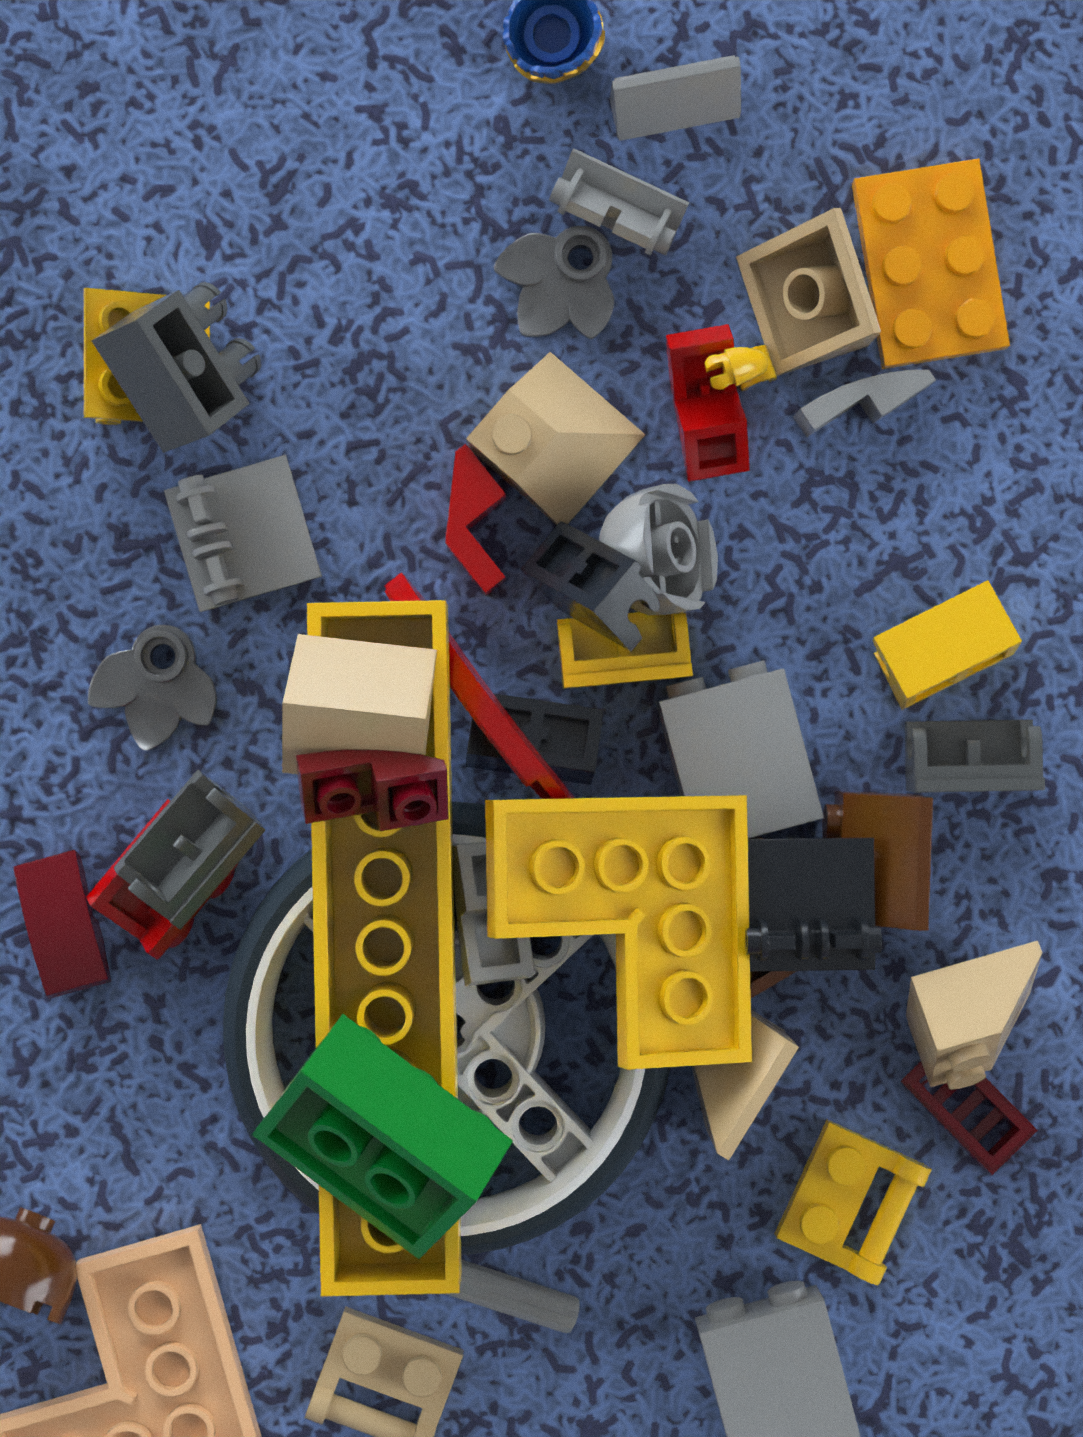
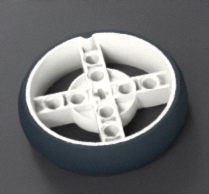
[223,802,671,1255]

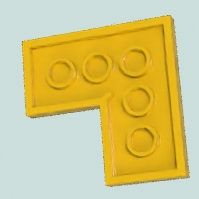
[485,795,752,1070]

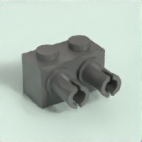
[92,282,262,453]

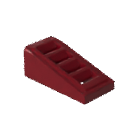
[900,1061,1038,1176]

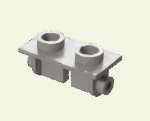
[549,148,689,256]

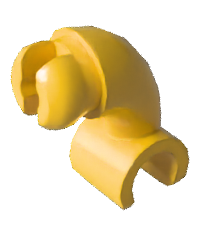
[705,345,777,392]

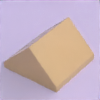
[736,208,881,376]
[282,634,437,774]

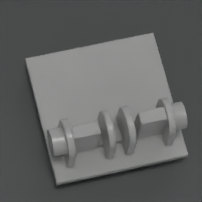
[164,455,322,612]

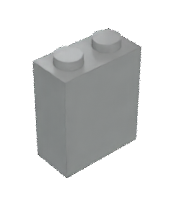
[655,660,824,838]
[695,1281,861,1437]

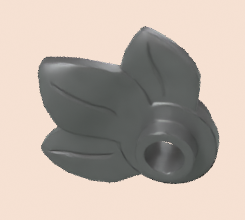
[494,226,614,339]
[88,625,217,750]

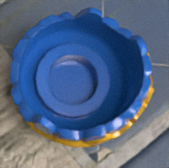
[502,0,605,84]

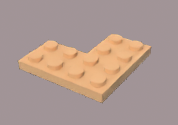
[0,1224,262,1437]

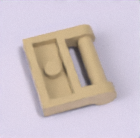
[304,1306,464,1437]

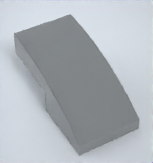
[793,370,936,437]
[453,842,535,986]

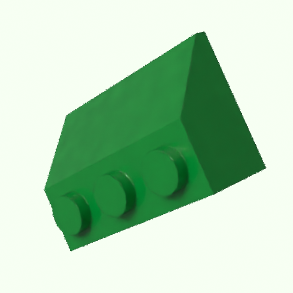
[252,1014,513,1259]

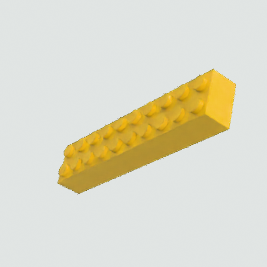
[307,600,462,1297]

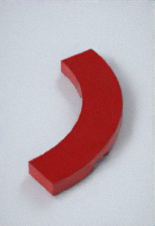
[384,572,575,799]

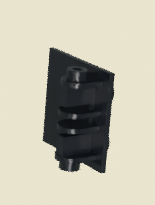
[745,838,882,972]

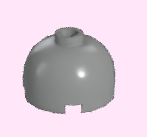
[599,484,718,615]

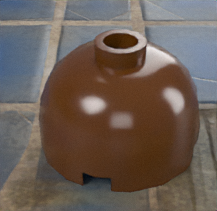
[0,1207,77,1324]

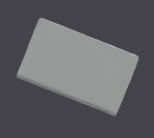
[610,55,741,141]

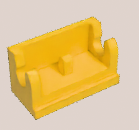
[872,580,1022,710]
[557,612,693,689]

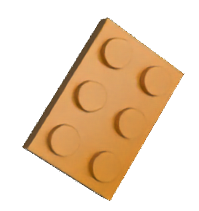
[851,158,1010,369]

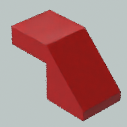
[666,324,750,482]
[445,444,506,596]

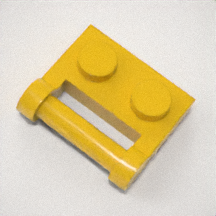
[774,1119,932,1285]

